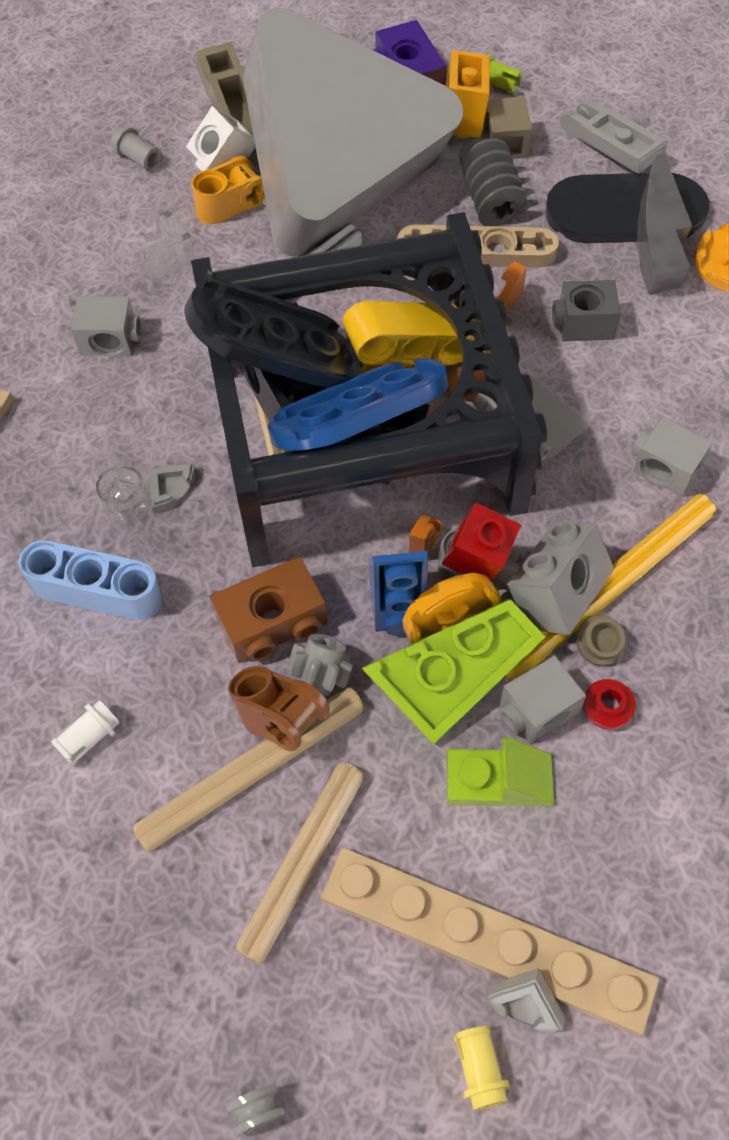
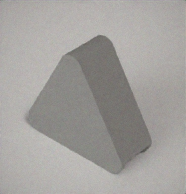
[243,8,463,256]

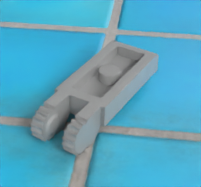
[559,99,667,174]

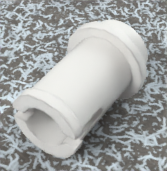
[50,700,120,766]

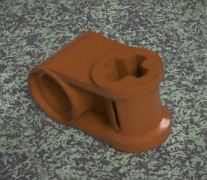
[228,666,330,752]

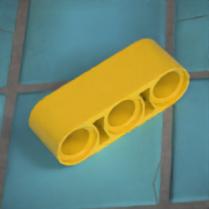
[342,301,475,365]

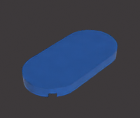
[267,358,449,451]

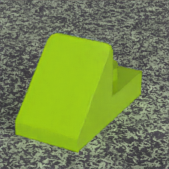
[447,737,554,807]

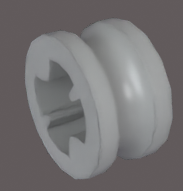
[225,1084,286,1138]

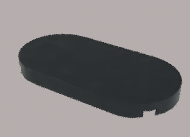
[545,173,709,244]
[184,280,363,389]

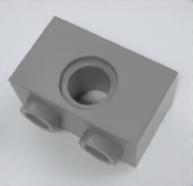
[507,521,614,635]

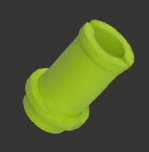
[487,53,523,95]

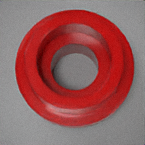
[583,679,636,730]

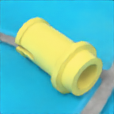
[453,1026,510,1111]

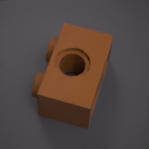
[209,556,328,663]

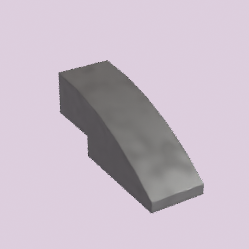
[637,154,692,295]

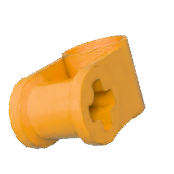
[191,155,265,224]

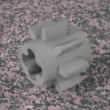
[288,634,353,697]

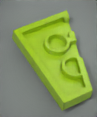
[361,599,545,745]

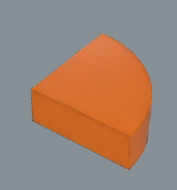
[495,261,527,313]
[409,514,443,558]

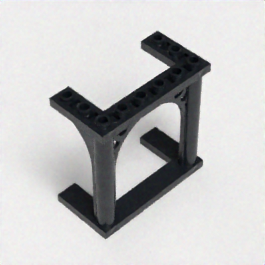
[191,212,547,568]

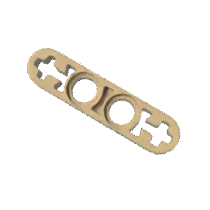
[397,224,559,268]

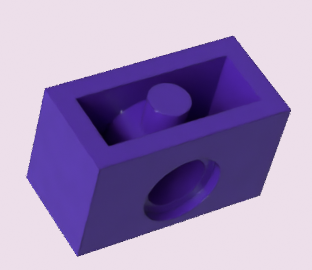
[372,20,447,85]

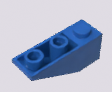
[369,551,428,636]

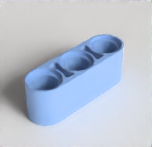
[18,540,163,620]

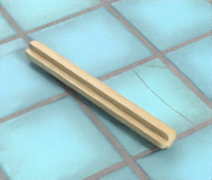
[133,687,364,851]

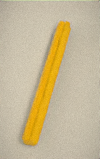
[506,494,716,681]

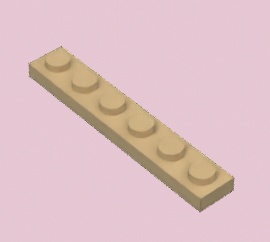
[320,847,660,1037]

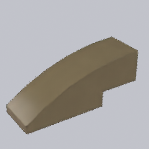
[196,42,253,135]

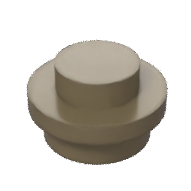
[576,615,627,666]

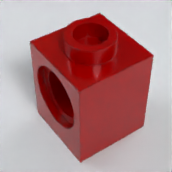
[442,502,522,581]

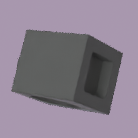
[552,280,621,341]

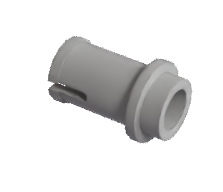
[111,126,162,171]

